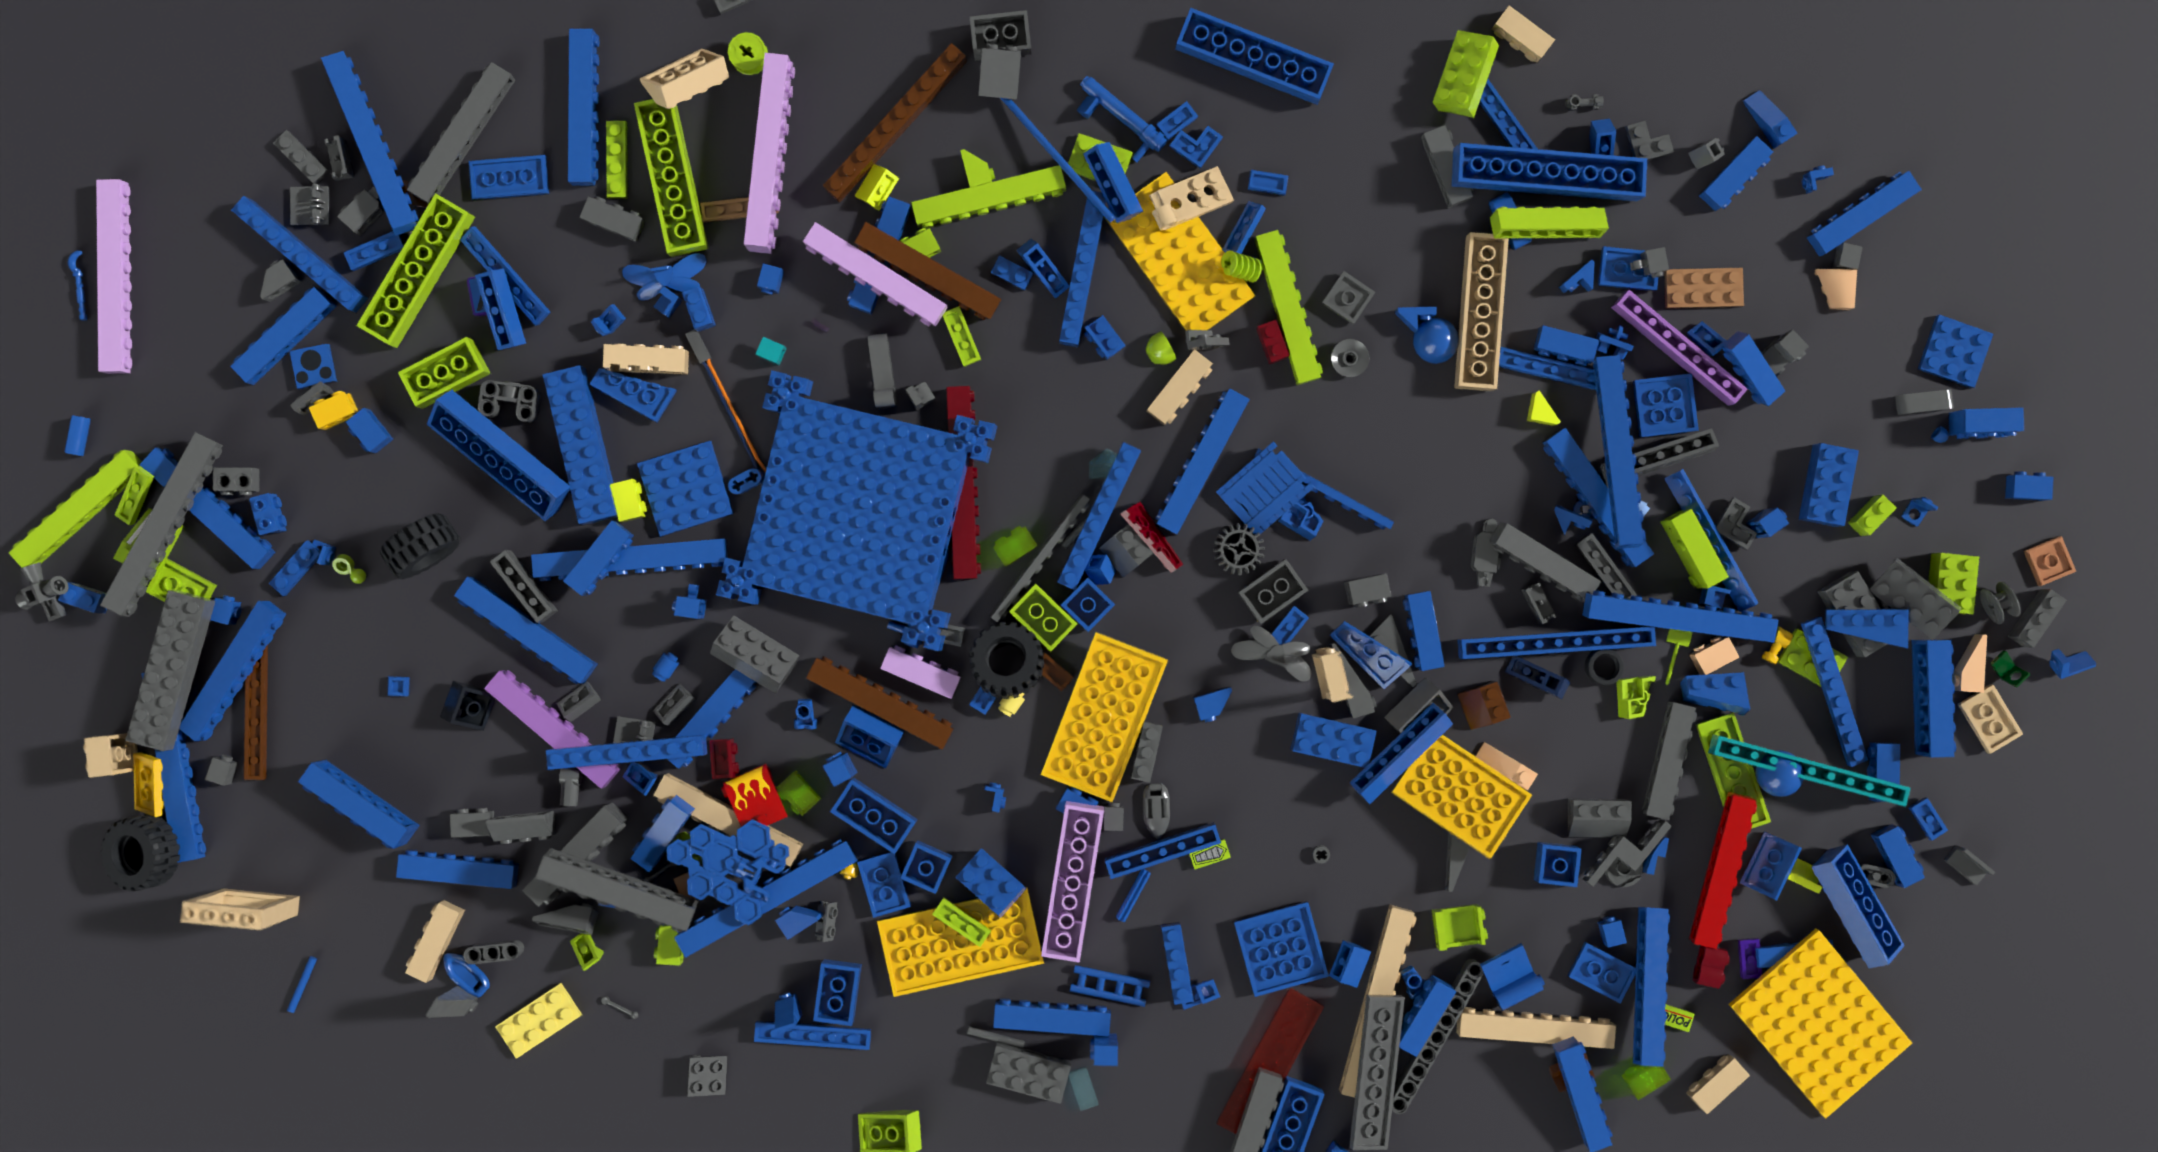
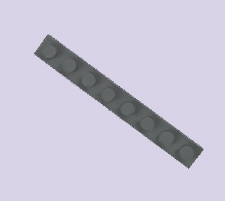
[989,494,1090,622]

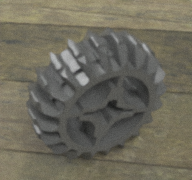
[1213,523,1265,575]

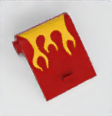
[721,764,788,827]

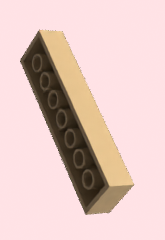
[1454,232,1509,391]

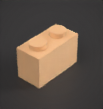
[1689,635,1739,675]

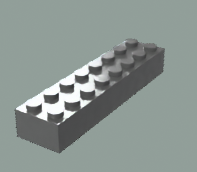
[125,590,215,751]
[536,848,699,932]

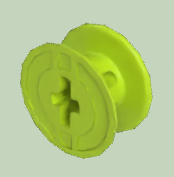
[728,32,768,75]

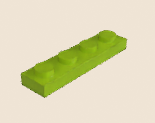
[606,121,628,199]

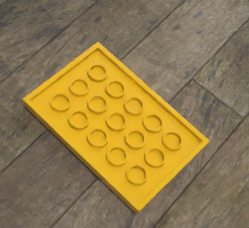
[1391,735,1532,859]

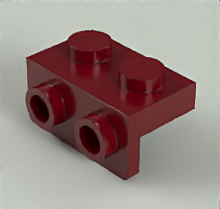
[709,738,739,779]

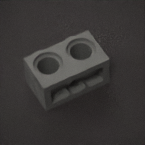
[213,468,259,495]

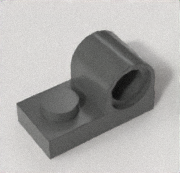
[906,382,936,411]

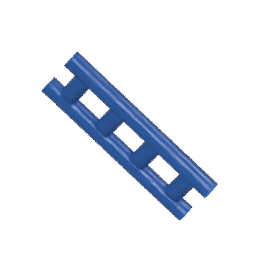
[1070,965,1150,1007]

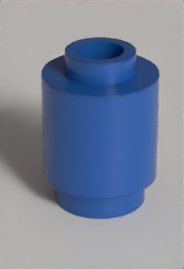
[652,652,679,682]

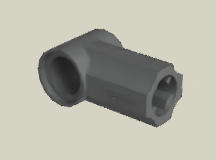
[559,768,583,806]

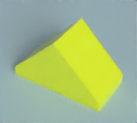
[1527,391,1560,426]

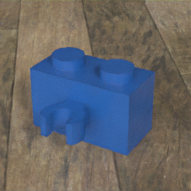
[672,584,707,619]

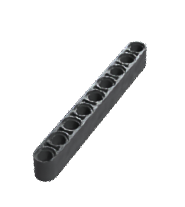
[1392,959,1484,1114]

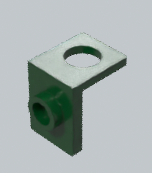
[1990,650,2030,688]

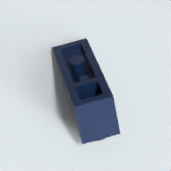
[1505,656,1570,700]

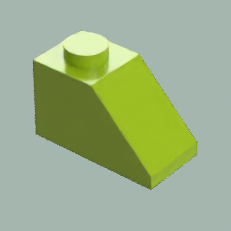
[960,149,995,187]

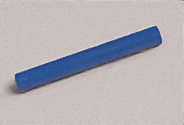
[287,956,317,1013]

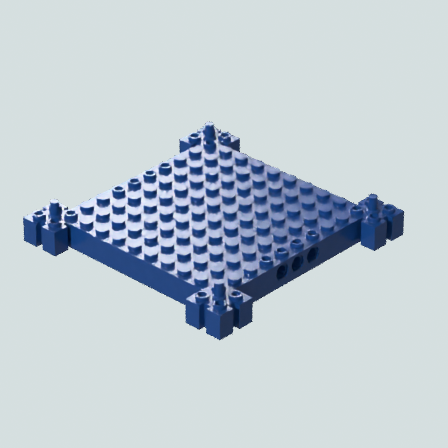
[716,370,997,651]

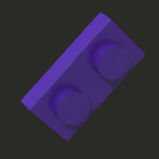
[1738,938,1762,979]

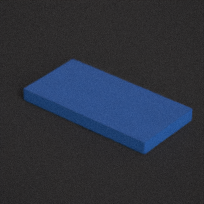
[468,155,549,200]

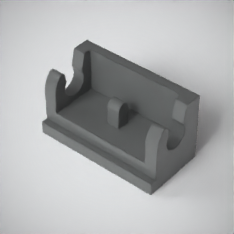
[324,135,354,181]
[1521,581,1557,624]

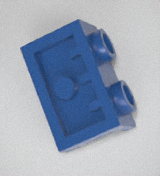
[1084,315,1126,360]

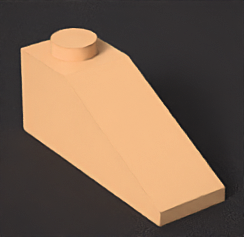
[1952,634,1987,693]
[1475,742,1538,790]

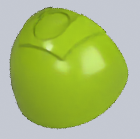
[1146,331,1176,365]

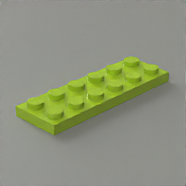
[1695,712,1771,828]

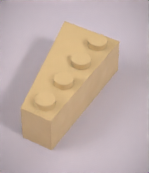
[603,344,689,375]

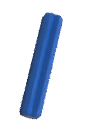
[1116,869,1151,922]

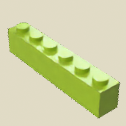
[1490,206,1609,238]

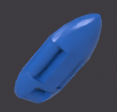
[443,953,490,998]

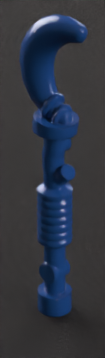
[68,251,88,320]

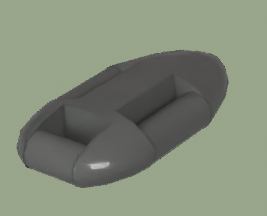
[1142,783,1170,839]

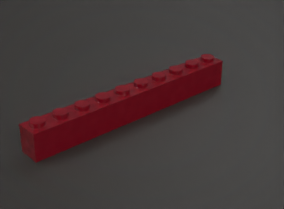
[947,386,981,579]

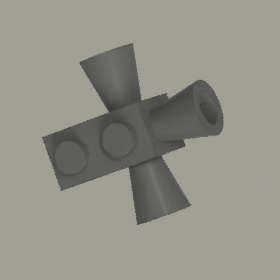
[15,562,69,622]

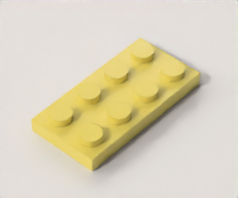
[495,983,582,1059]

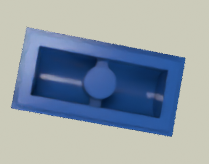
[64,415,91,456]

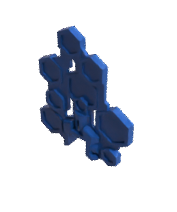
[667,819,790,925]

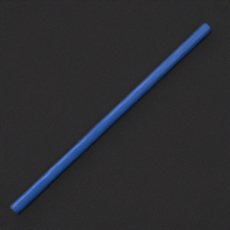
[1000,98,1115,222]

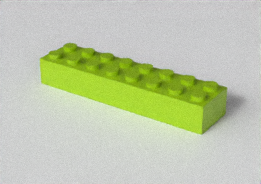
[634,99,709,257]
[356,193,475,348]

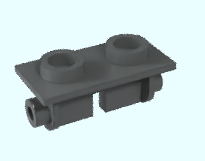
[815,901,838,942]

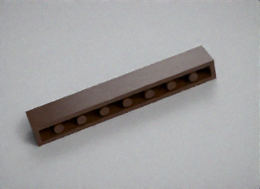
[854,222,1001,320]
[806,656,954,750]

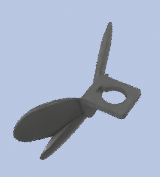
[1231,626,1312,682]

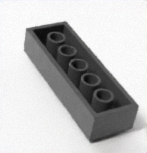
[522,803,629,907]

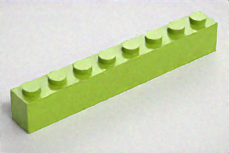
[911,165,1066,229]
[1254,230,1323,386]
[9,450,144,568]

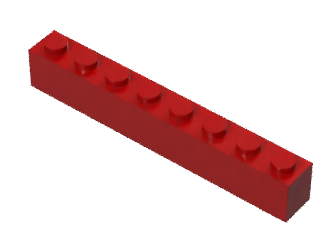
[1689,792,1757,949]

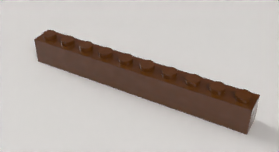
[823,43,967,203]

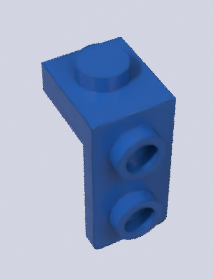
[2049,649,2096,679]

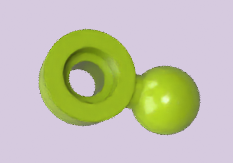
[332,554,366,584]

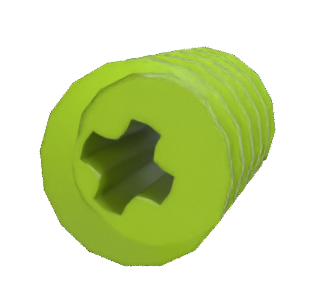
[1221,250,1263,283]

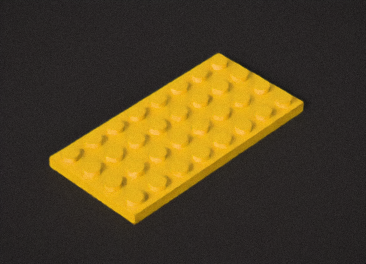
[1104,172,1255,331]
[1041,632,1168,802]
[877,887,1044,997]

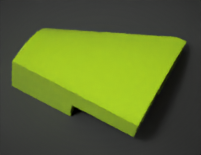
[1617,676,1656,719]

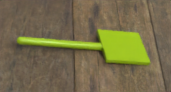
[1665,629,1693,685]

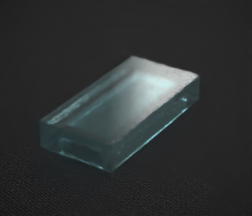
[1069,1067,1099,1111]

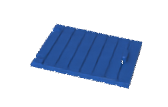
[1216,441,1314,534]

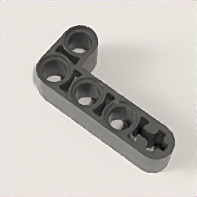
[868,333,897,409]

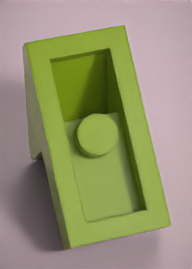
[570,933,604,971]

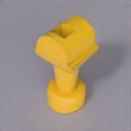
[1762,626,1793,665]

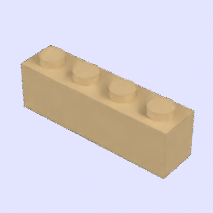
[1146,350,1213,426]
[405,900,465,983]

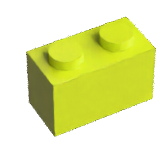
[610,479,647,522]

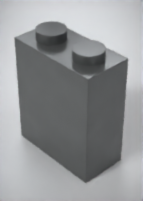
[979,43,1021,99]

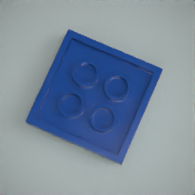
[1918,315,1993,389]
[1633,374,1699,438]

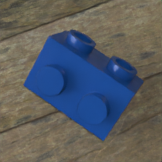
[249,493,287,535]

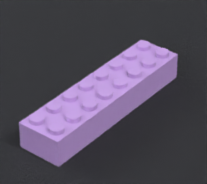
[1041,801,1104,962]

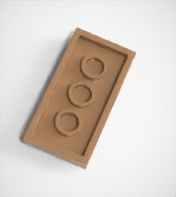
[1664,268,1744,309]

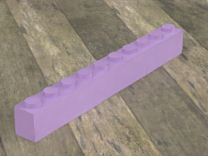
[96,179,132,374]

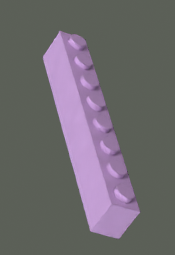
[803,222,948,327]

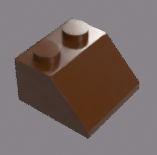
[1457,681,1511,730]

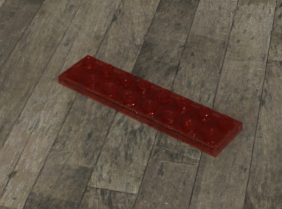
[1216,987,1324,1134]

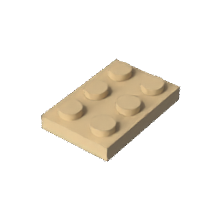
[1958,684,2023,754]

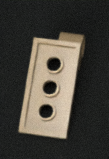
[1149,166,1234,231]

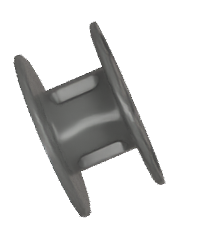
[1980,582,2021,624]

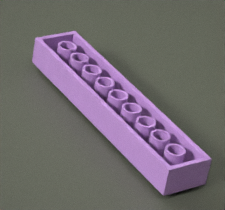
[744,53,795,254]

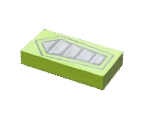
[1189,839,1231,870]

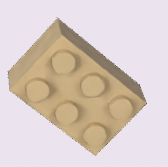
[83,733,138,778]

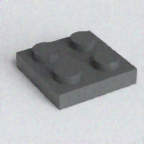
[1322,271,1375,325]

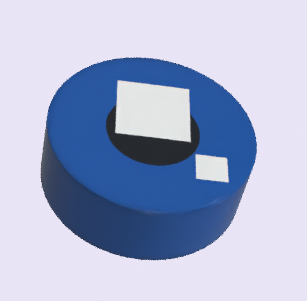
[1573,501,1590,517]

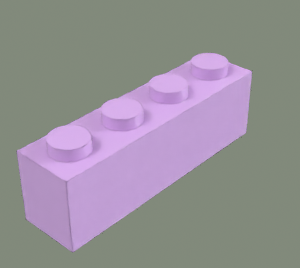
[880,645,961,699]

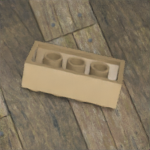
[640,49,729,109]

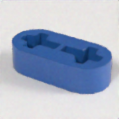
[728,468,764,494]

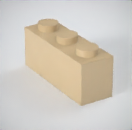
[1492,5,1555,63]
[1686,1054,1750,1114]

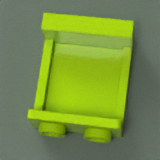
[1432,904,1488,951]

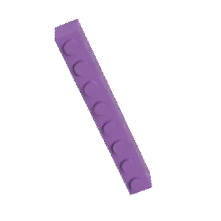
[1611,290,1747,406]
[484,670,621,789]

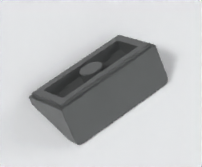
[556,681,601,722]
[653,684,696,727]

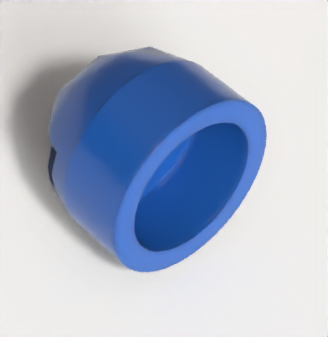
[1931,426,1949,443]

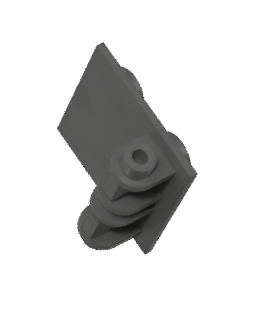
[290,184,329,225]
[613,716,656,743]
[687,1055,727,1097]

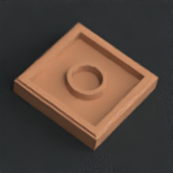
[2024,536,2077,586]

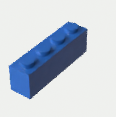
[1699,136,1774,211]
[1083,142,1143,223]
[475,269,526,350]
[1721,331,1785,406]
[563,520,634,596]
[1403,591,1445,671]
[630,795,695,872]
[1161,922,1194,1005]
[1399,975,1457,1057]

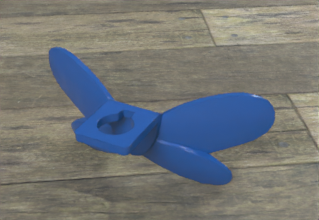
[622,253,706,301]

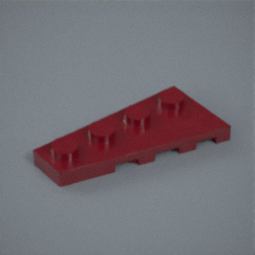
[1121,502,1183,573]

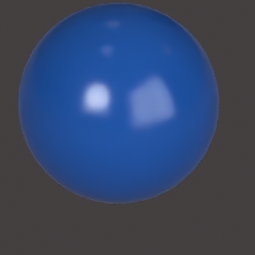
[1413,318,1459,364]
[1755,750,1804,797]

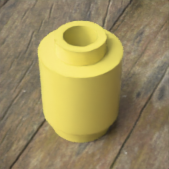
[998,693,1025,717]

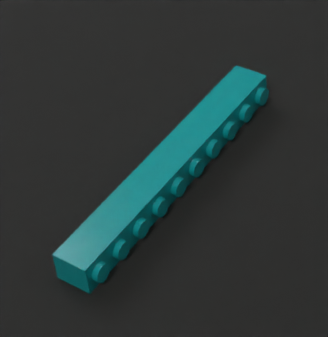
[1708,735,1911,807]

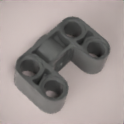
[478,380,541,423]

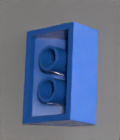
[835,705,904,768]

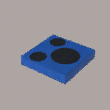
[290,344,337,389]

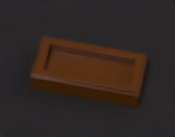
[1042,653,1074,692]

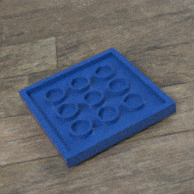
[637,441,734,537]
[1234,901,1329,997]

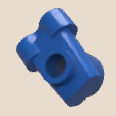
[794,699,817,729]
[1401,965,1426,999]

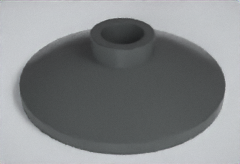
[1331,339,1370,377]

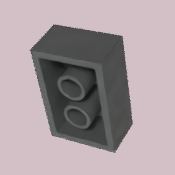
[970,10,1032,61]
[1237,559,1308,624]

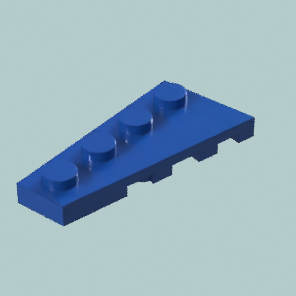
[590,368,677,423]
[1825,609,1909,648]
[1330,621,1412,689]

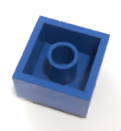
[1061,578,1115,632]
[900,840,952,894]
[1534,842,1581,887]

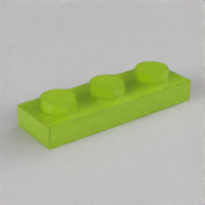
[943,306,981,367]
[115,466,154,525]
[932,898,991,947]

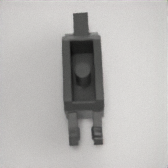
[1470,518,1501,587]

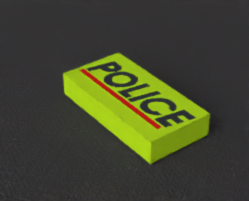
[1665,1004,1695,1032]

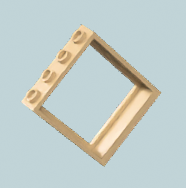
[181,889,300,930]

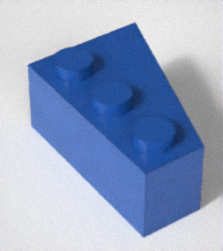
[1680,672,1750,716]

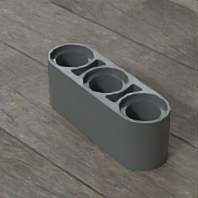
[1895,389,1954,415]
[463,940,524,964]

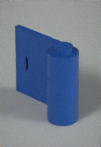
[1480,943,1545,1011]

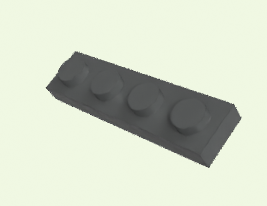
[1575,533,1637,598]

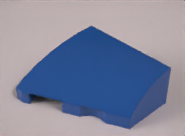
[1278,497,1323,541]

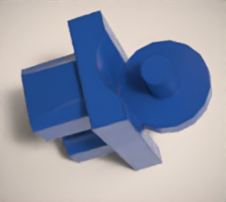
[1596,325,1634,359]

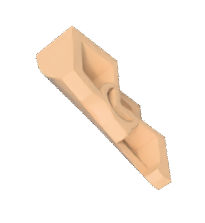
[1815,269,1857,310]

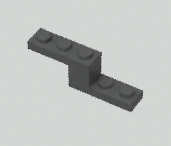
[1582,819,1671,887]

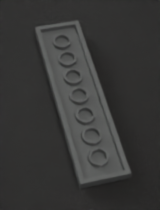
[1349,995,1405,1150]

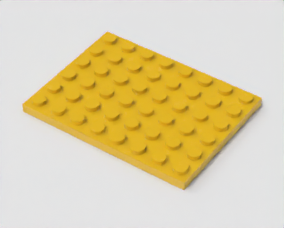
[1728,929,1912,1119]

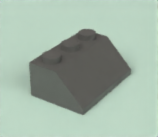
[1384,677,1454,734]
[1568,798,1632,838]
[486,811,556,844]

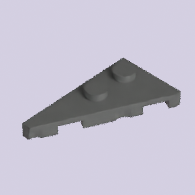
[1369,614,1417,688]

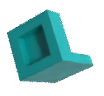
[756,337,787,365]

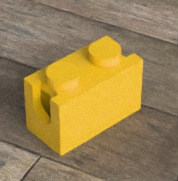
[309,391,359,430]

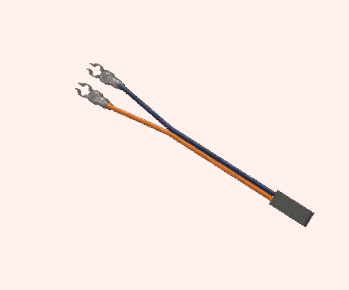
[685,329,766,488]

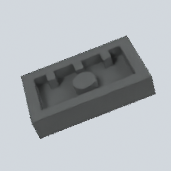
[1185,330,1230,350]

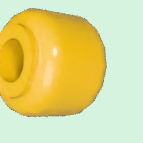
[839,862,859,880]

